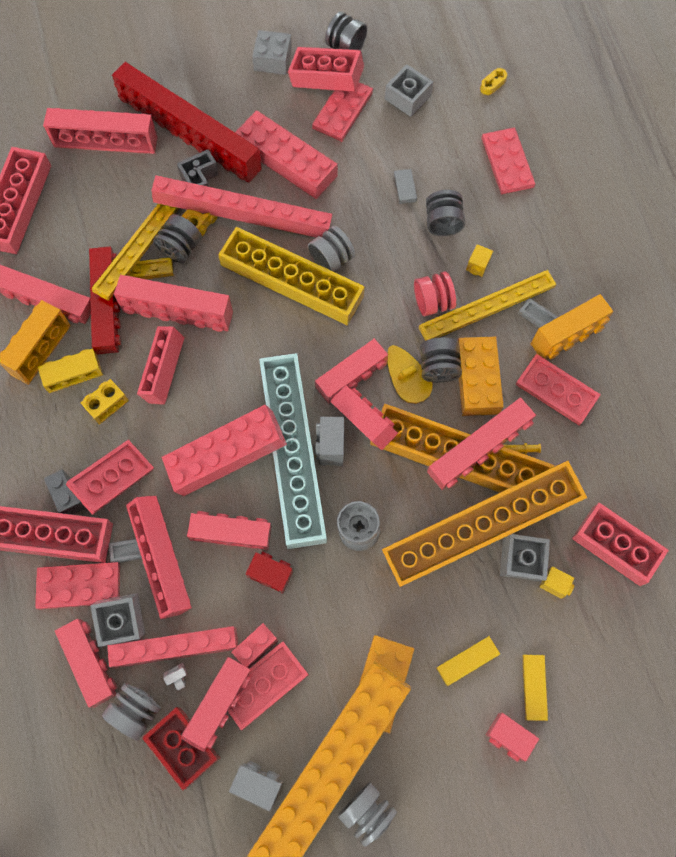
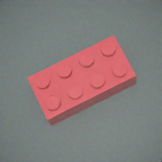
[288,47,364,91]
[572,503,669,586]

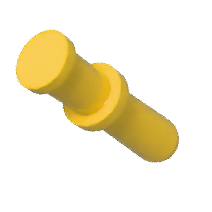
[503,443,541,454]

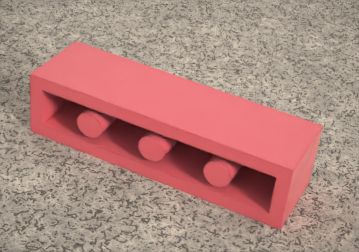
[137,326,185,404]
[315,338,388,404]
[330,385,398,450]
[187,511,272,550]
[55,618,117,708]
[181,657,251,752]

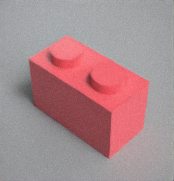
[231,623,278,669]
[486,713,539,762]

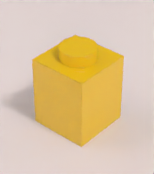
[466,244,493,277]
[539,566,575,599]

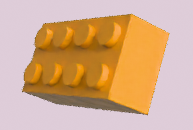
[530,294,614,360]
[0,300,71,385]
[458,337,504,416]
[358,635,415,733]

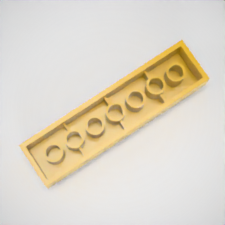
[218,227,365,326]

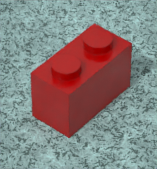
[245,552,293,593]

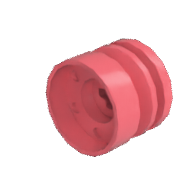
[414,271,456,317]

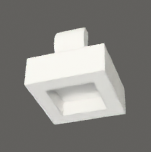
[163,662,186,690]

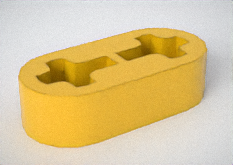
[480,68,507,95]

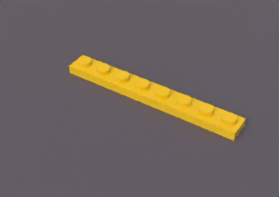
[92,204,179,301]
[419,270,556,341]

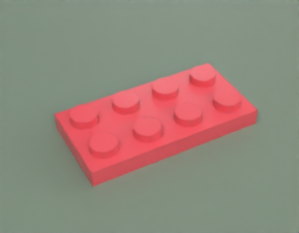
[312,82,373,142]
[482,128,535,195]
[515,354,601,426]
[66,439,154,515]
[35,562,120,609]
[227,641,309,731]

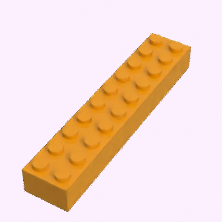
[370,403,555,493]
[382,461,587,587]
[248,661,411,857]

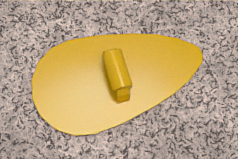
[387,345,433,404]

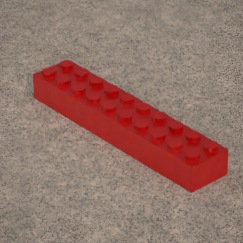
[112,62,262,183]

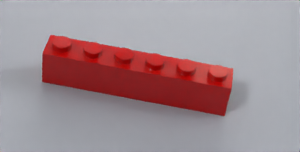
[89,246,121,355]

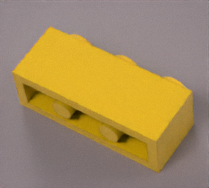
[38,349,103,393]

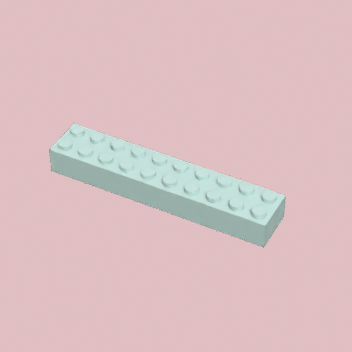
[259,353,327,549]

